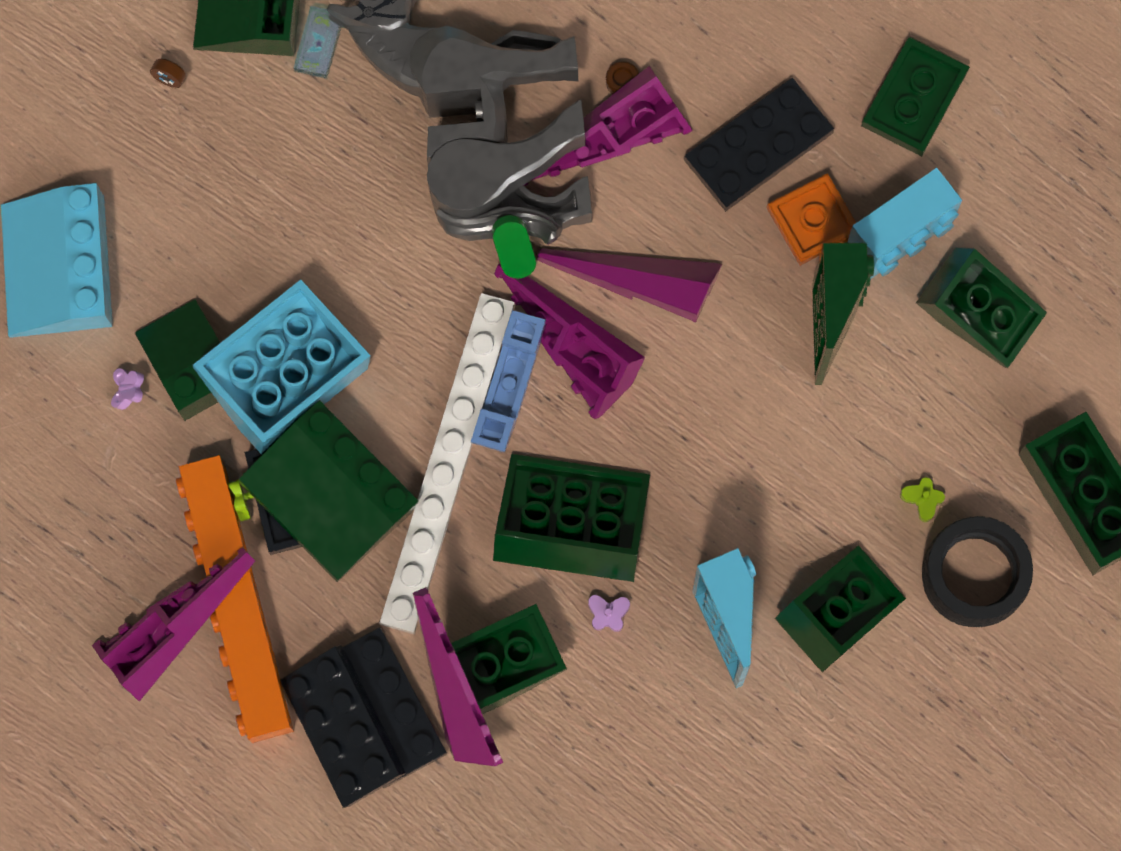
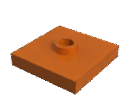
[767,173,856,266]

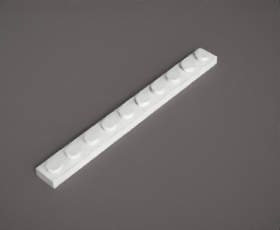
[380,293,515,635]

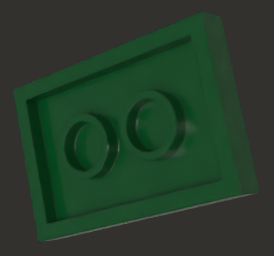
[861,37,970,157]

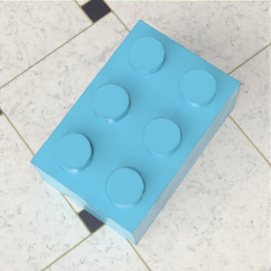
[847,168,962,279]

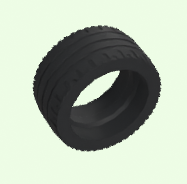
[922,516,1033,627]

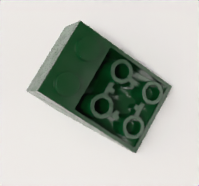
[193,0,300,56]

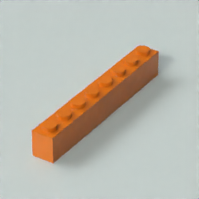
[176,455,294,743]

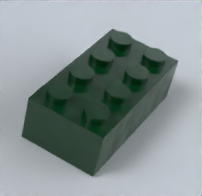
[1018,411,1121,576]

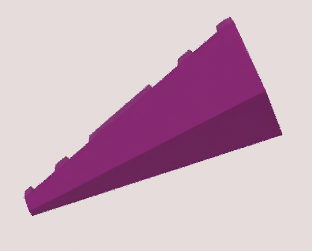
[523,65,693,186]
[537,249,722,322]
[494,264,645,419]
[92,547,255,701]
[412,587,503,766]

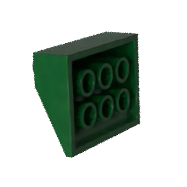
[812,243,874,385]
[238,400,419,582]
[493,454,650,582]

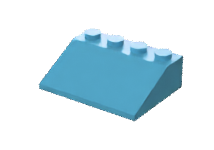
[1,183,113,338]
[193,280,371,455]
[692,548,756,688]

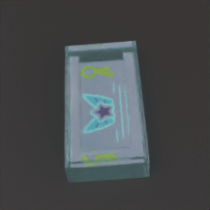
[293,6,341,79]

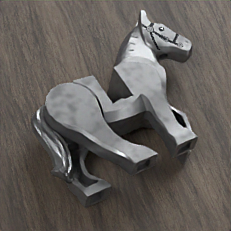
[327,0,592,245]

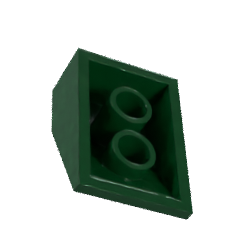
[916,248,1047,368]
[135,299,220,421]
[775,545,906,672]
[451,604,567,715]

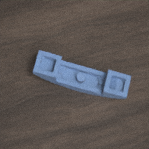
[471,310,546,453]

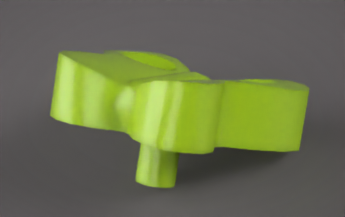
[900,477,945,522]
[228,480,254,522]

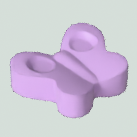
[111,368,144,410]
[588,595,630,632]

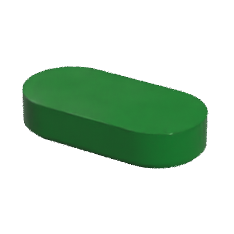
[492,215,536,279]

